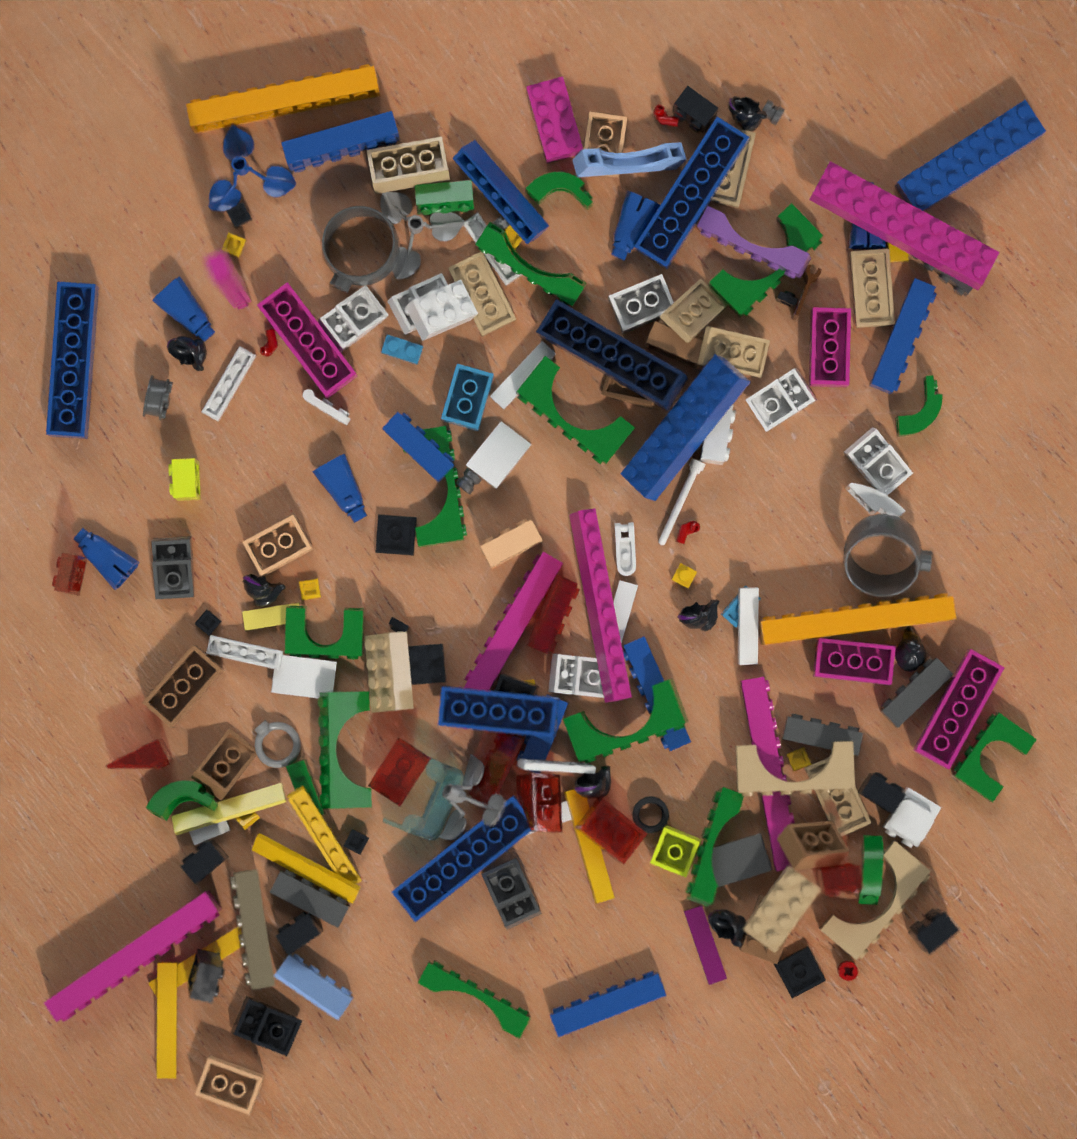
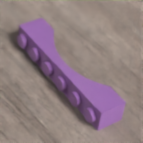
[697,206,811,279]

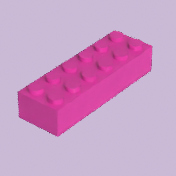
[257,282,358,399]
[913,649,1005,769]

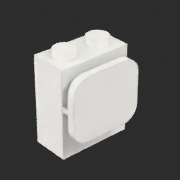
[882,787,941,848]

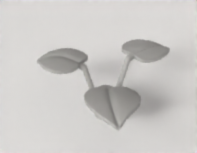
[380,192,464,279]
[439,754,505,840]

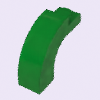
[525,172,593,210]
[896,375,943,437]
[146,781,218,821]
[858,835,883,905]

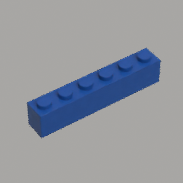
[453,140,549,244]
[870,278,937,395]
[623,636,691,751]
[550,971,667,1037]

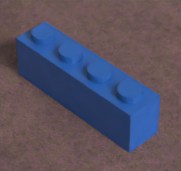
[382,412,454,483]
[516,695,568,775]

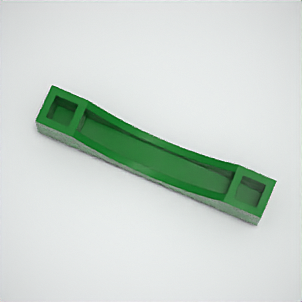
[475,222,587,306]
[685,787,744,906]
[418,960,531,1039]

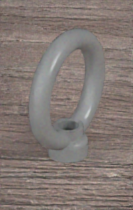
[254,720,301,768]

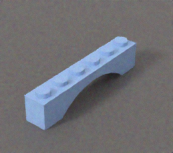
[572,142,687,177]

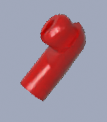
[653,105,678,126]
[260,329,278,357]
[676,521,700,545]

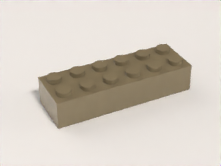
[230,869,275,990]

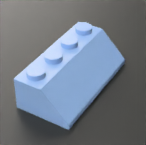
[274,954,354,1020]

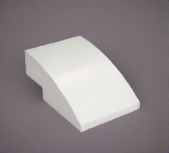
[387,273,448,335]
[318,285,389,352]
[746,368,817,432]
[466,421,532,489]
[844,427,913,495]
[845,483,906,517]
[548,654,604,698]
[271,655,337,698]

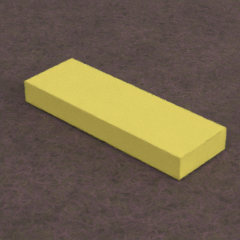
[242,603,300,631]

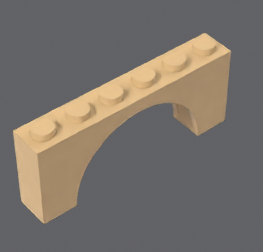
[735,741,855,796]
[819,840,931,960]

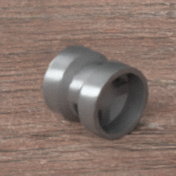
[762,100,785,126]
[456,468,482,494]

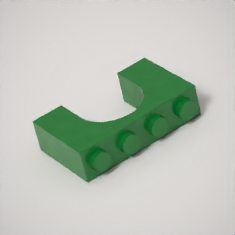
[285,605,364,659]
[953,713,1037,802]

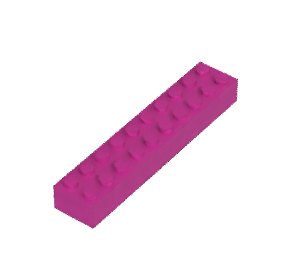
[809,161,1000,291]
[44,890,222,1022]

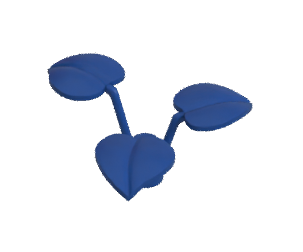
[208,125,296,212]

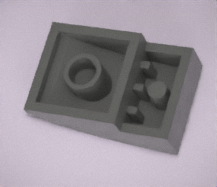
[152,536,194,599]
[712,833,772,887]
[481,858,542,930]

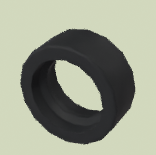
[632,796,669,833]

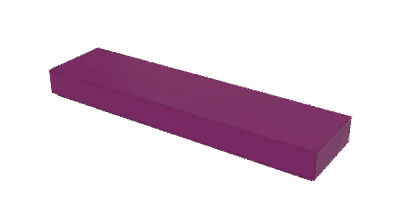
[684,905,727,985]

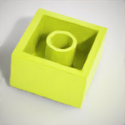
[168,458,201,501]
[650,825,702,878]

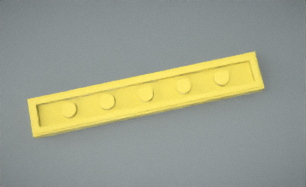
[171,783,286,835]

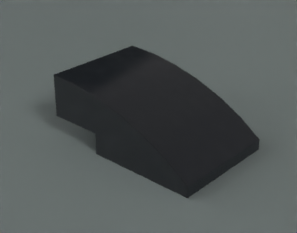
[231,996,302,1056]

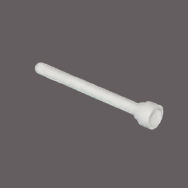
[658,458,706,545]

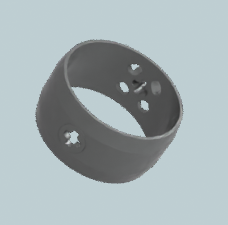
[322,206,400,293]
[843,514,933,597]

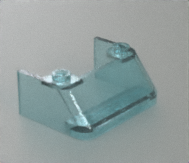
[382,750,464,841]

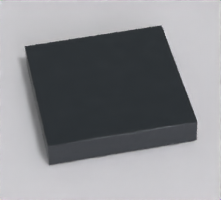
[375,514,417,556]
[774,946,826,999]

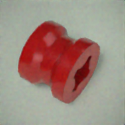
[838,961,858,981]

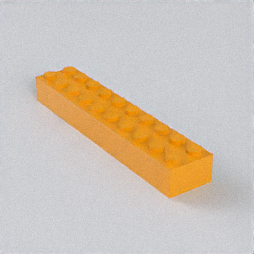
[186,64,381,134]
[758,593,956,645]

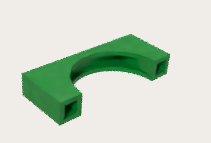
[708,203,823,317]
[516,356,635,465]
[403,426,467,548]
[563,678,689,764]
[318,691,372,809]

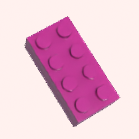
[526,76,583,164]
[809,307,851,387]
[813,638,896,685]

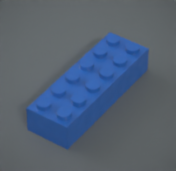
[281,111,400,172]
[438,686,560,737]

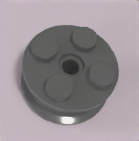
[143,375,173,420]

